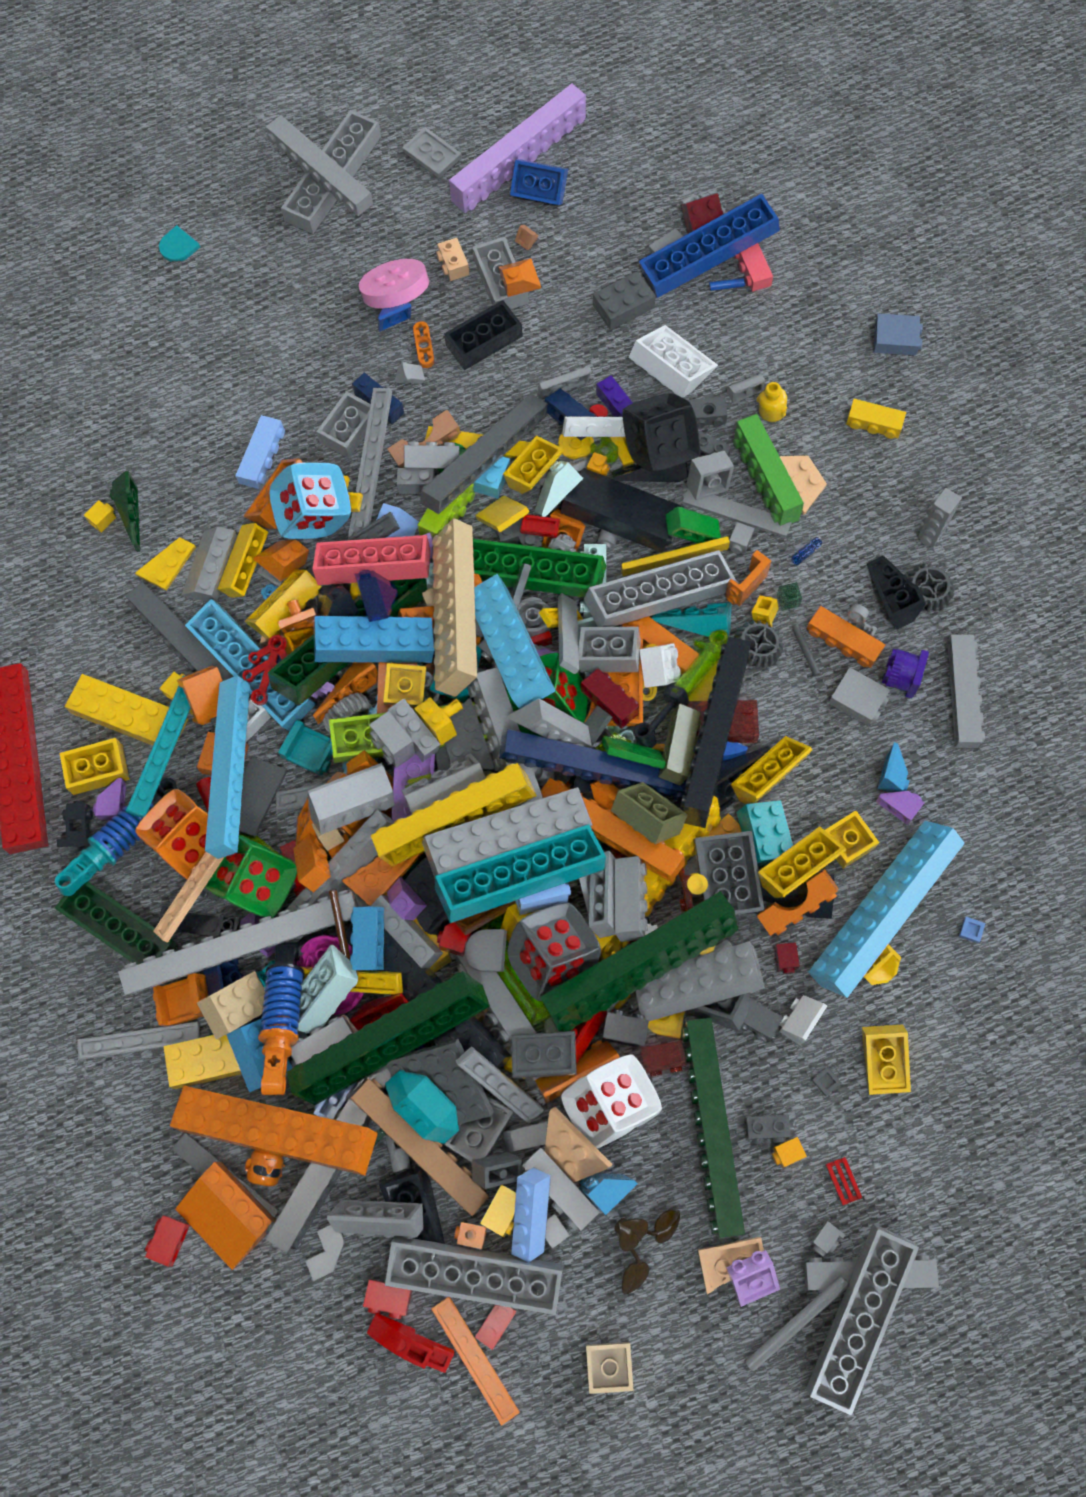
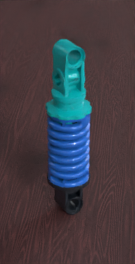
[55,778,178,896]

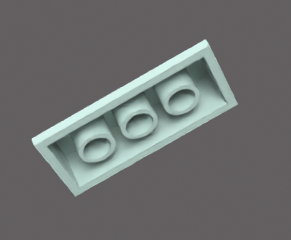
[296,945,358,1034]

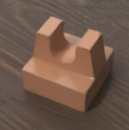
[515,225,539,250]

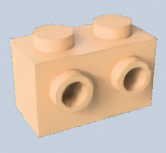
[436,238,469,281]

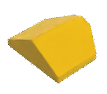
[863,944,901,985]

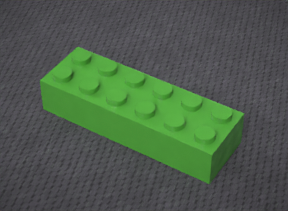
[733,414,804,526]

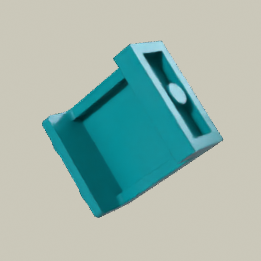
[278,720,333,776]

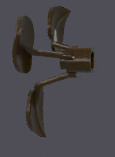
[614,1209,680,1295]

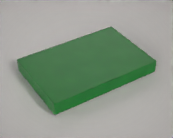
[601,735,666,769]

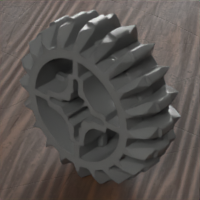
[908,563,955,613]
[734,620,784,669]

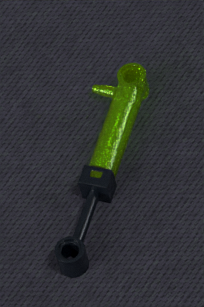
[633,630,728,748]

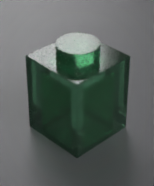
[777,582,802,611]

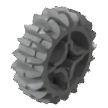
[323,693,372,733]

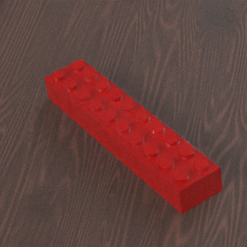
[0,663,49,854]

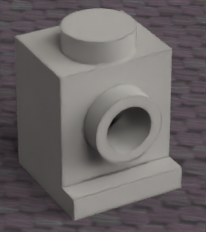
[810,1221,845,1257]

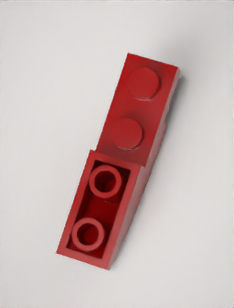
[367,1313,454,1373]

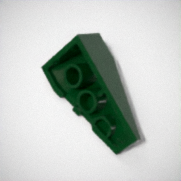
[110,471,140,552]

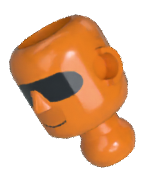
[245,1150,285,1187]

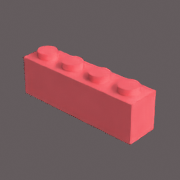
[733,243,773,292]

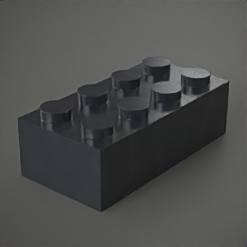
[444,300,523,370]

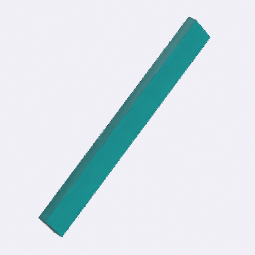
[126,676,191,818]

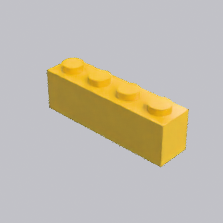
[217,523,268,598]

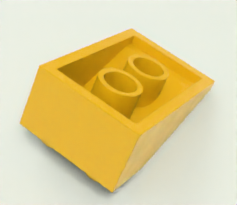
[862,1024,911,1095]

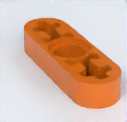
[413,321,435,368]

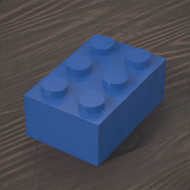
[510,159,568,205]

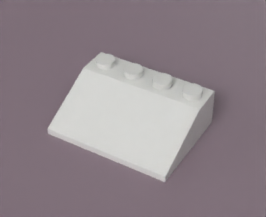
[629,325,718,398]

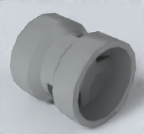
[533,767,554,787]

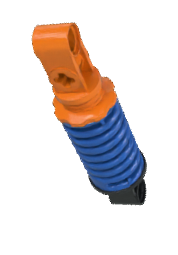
[258,942,305,1095]

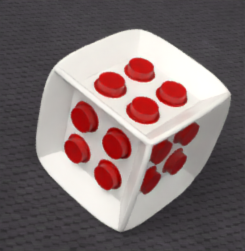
[561,1054,662,1148]

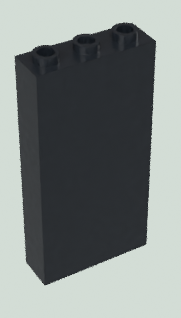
[561,468,684,553]

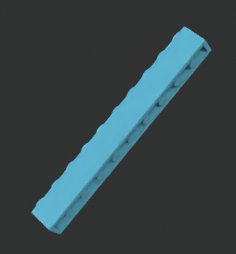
[205,675,250,859]

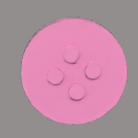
[359,259,429,308]

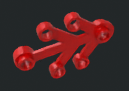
[242,635,288,706]

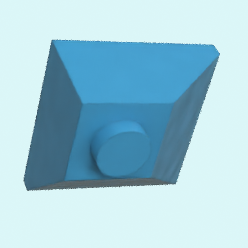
[877,742,909,793]

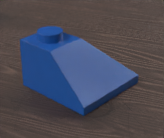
[378,302,411,332]

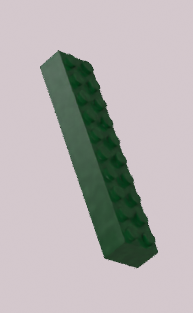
[268,578,427,706]
[540,891,739,1032]
[286,971,490,1105]
[681,1018,745,1238]

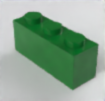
[666,507,721,544]

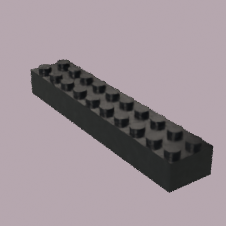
[681,636,751,828]
[345,924,512,1087]

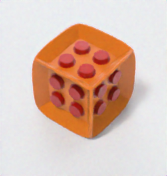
[135,789,208,880]

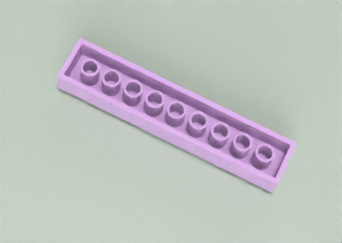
[449,84,586,213]

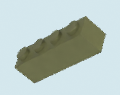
[658,704,701,785]

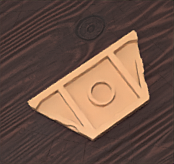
[780,456,827,515]
[545,1107,613,1182]

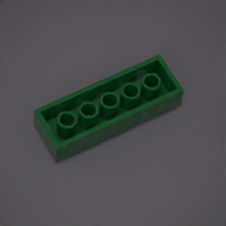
[55,881,178,965]

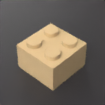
[586,1342,634,1394]

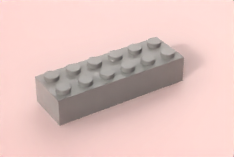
[636,941,765,1021]

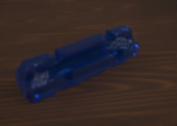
[791,537,822,566]

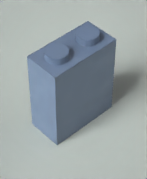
[874,313,923,355]

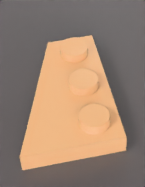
[698,1237,764,1294]

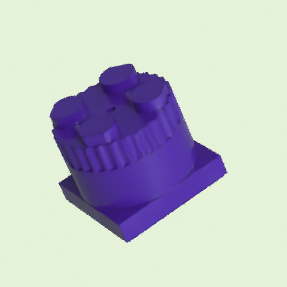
[882,649,929,699]

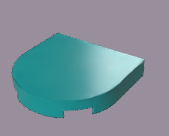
[159,225,201,262]

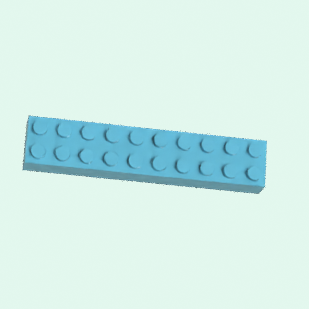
[808,821,964,998]

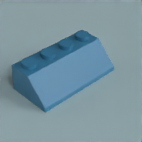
[578,1173,638,1215]

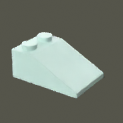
[534,461,583,517]

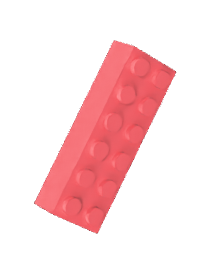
[313,535,431,585]

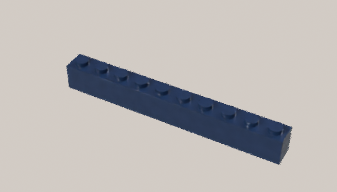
[499,729,687,801]

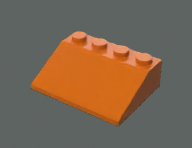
[535,1040,620,1103]
[175,1162,276,1270]

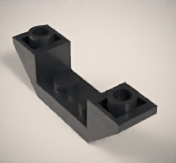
[157,906,240,938]

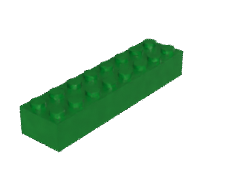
[473,539,607,598]

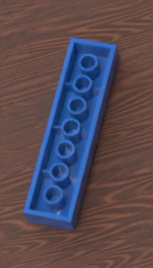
[639,194,780,298]

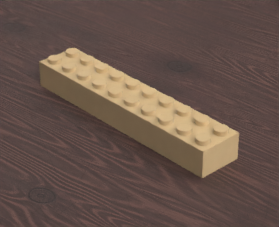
[432,518,477,697]

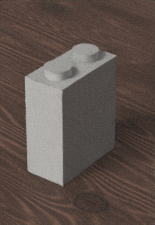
[829,668,890,726]

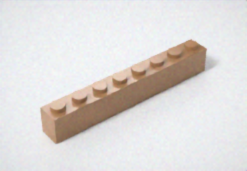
[349,1078,490,1216]

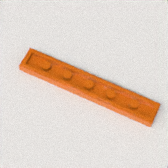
[431,1297,520,1426]

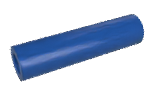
[709,278,745,291]

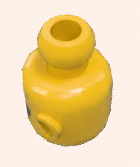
[757,382,787,422]

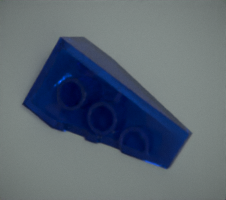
[355,570,398,622]

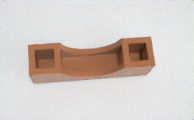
[387,410,461,468]

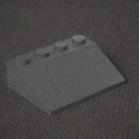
[694,831,764,915]

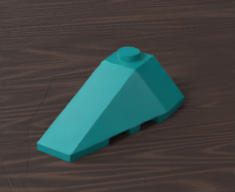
[652,602,732,639]

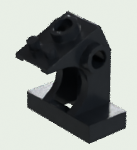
[57,801,94,847]

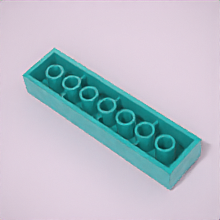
[435,824,606,923]

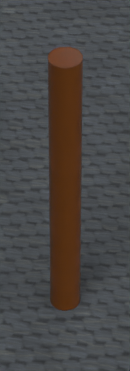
[328,889,350,960]

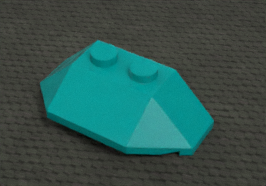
[385,1070,459,1144]

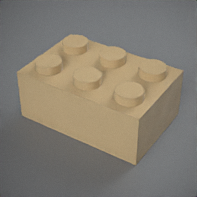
[197,971,265,1039]

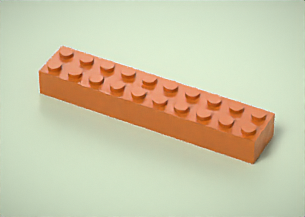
[170,1086,378,1176]

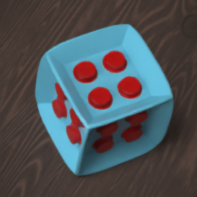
[270,463,351,539]

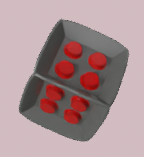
[507,903,601,1001]

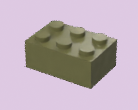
[611,782,688,844]

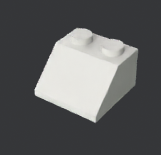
[779,995,827,1045]

